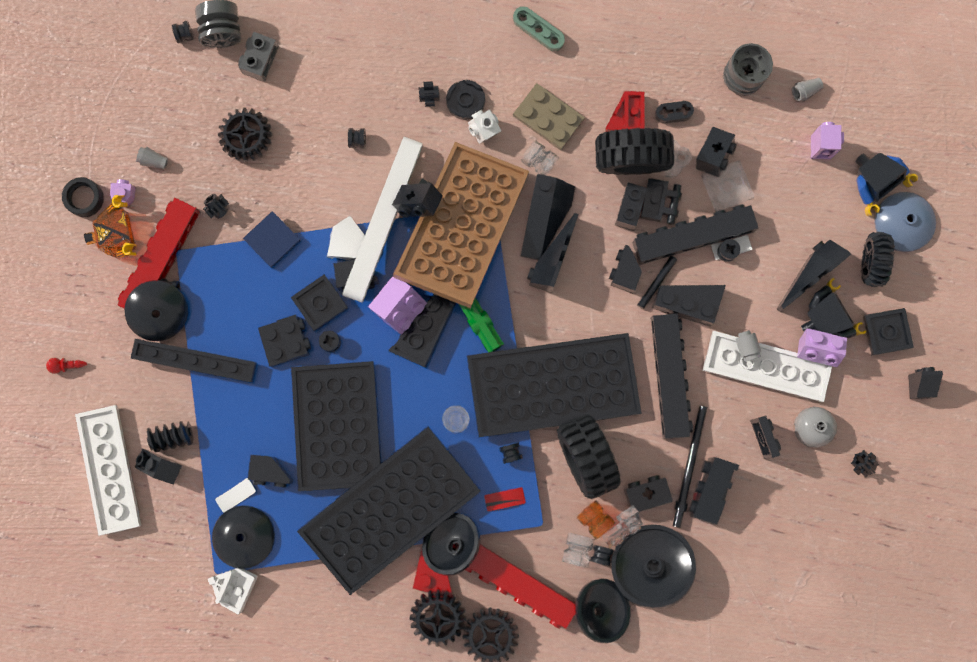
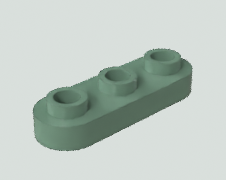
[513,6,565,51]

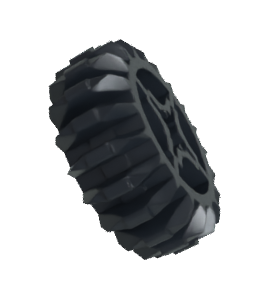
[218,107,273,162]
[861,232,895,287]
[409,589,466,647]
[462,607,519,662]

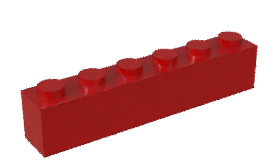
[117,197,200,309]
[465,544,576,629]

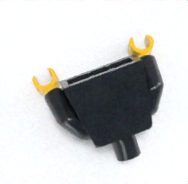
[801,278,866,339]

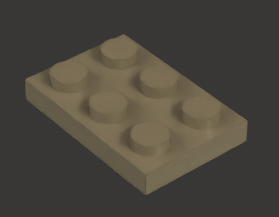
[513,83,585,150]

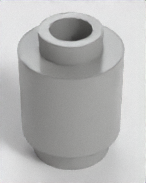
[735,330,761,362]

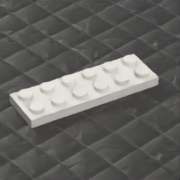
[702,331,832,402]
[75,405,141,536]

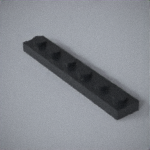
[130,339,257,383]

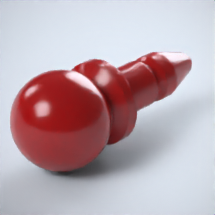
[46,358,87,374]

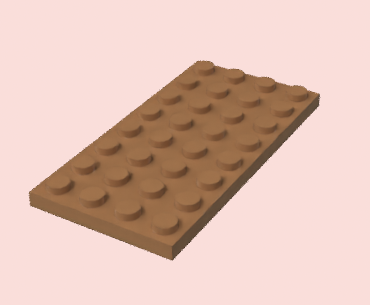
[393,142,529,308]

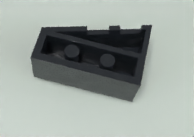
[689,457,740,525]

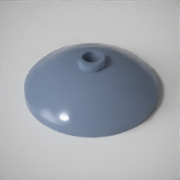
[875,192,936,252]

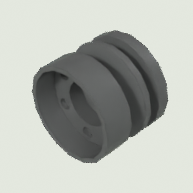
[195,0,241,48]
[723,43,773,96]

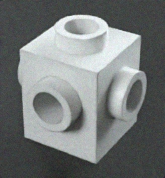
[468,110,501,144]

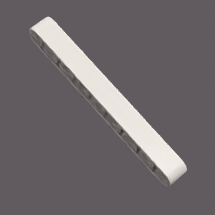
[343,137,423,303]

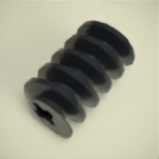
[147,421,193,452]

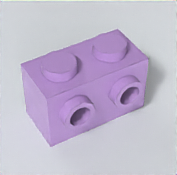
[811,122,844,159]
[797,328,847,367]

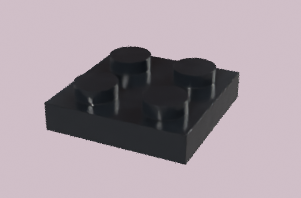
[291,274,348,331]
[863,308,914,356]
[750,416,781,459]

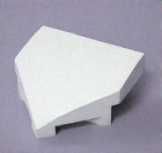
[327,216,365,261]
[208,568,258,615]

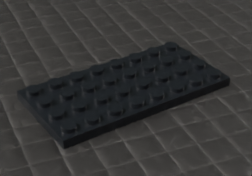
[467,333,642,438]
[297,426,481,595]

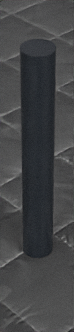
[637,256,677,310]

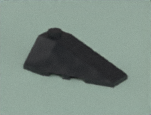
[527,213,579,293]

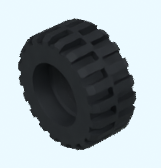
[595,128,674,175]
[557,415,621,499]

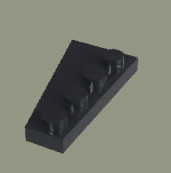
[388,294,456,368]

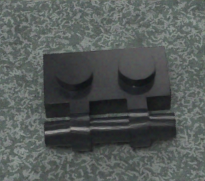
[641,178,682,225]

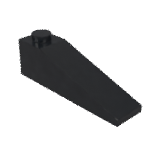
[520,174,576,260]
[777,240,852,312]

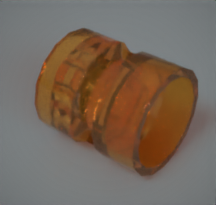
[576,500,615,540]

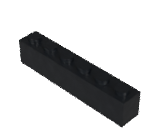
[632,204,758,265]
[651,313,693,439]

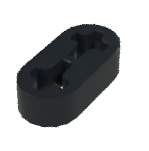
[655,101,694,124]

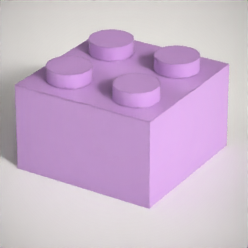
[368,276,427,335]

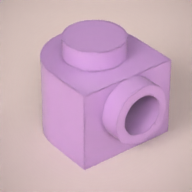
[110,179,136,206]

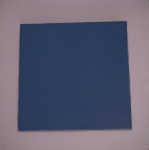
[243,211,301,268]

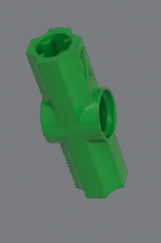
[459,297,504,352]

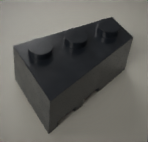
[652,285,726,326]

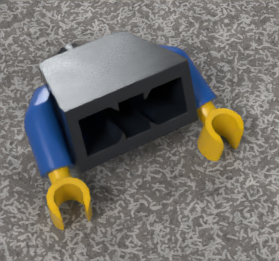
[856,153,918,217]

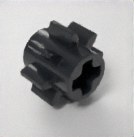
[419,81,440,107]
[203,194,229,219]
[851,450,879,478]

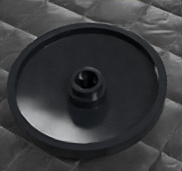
[611,525,696,609]

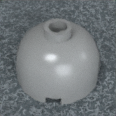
[794,407,837,448]

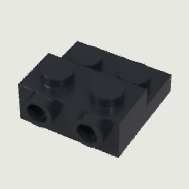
[258,314,311,367]

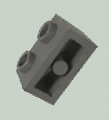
[238,32,279,82]

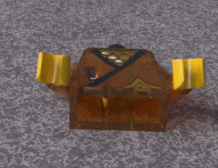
[84,195,137,259]

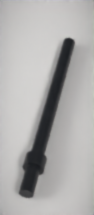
[673,406,708,528]

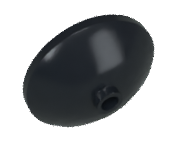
[124,280,188,341]
[212,505,275,569]
[422,513,480,576]
[575,579,631,643]

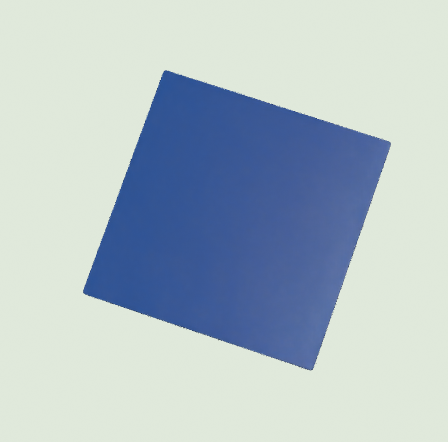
[176,216,543,574]

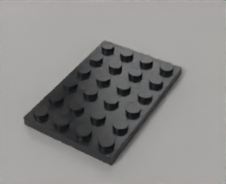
[291,361,381,491]

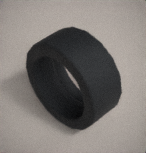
[62,177,104,217]

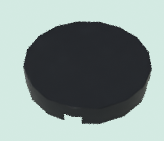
[446,80,486,120]

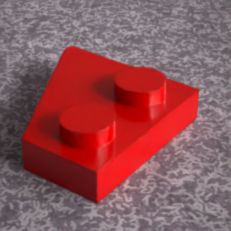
[605,91,645,132]
[412,549,452,597]

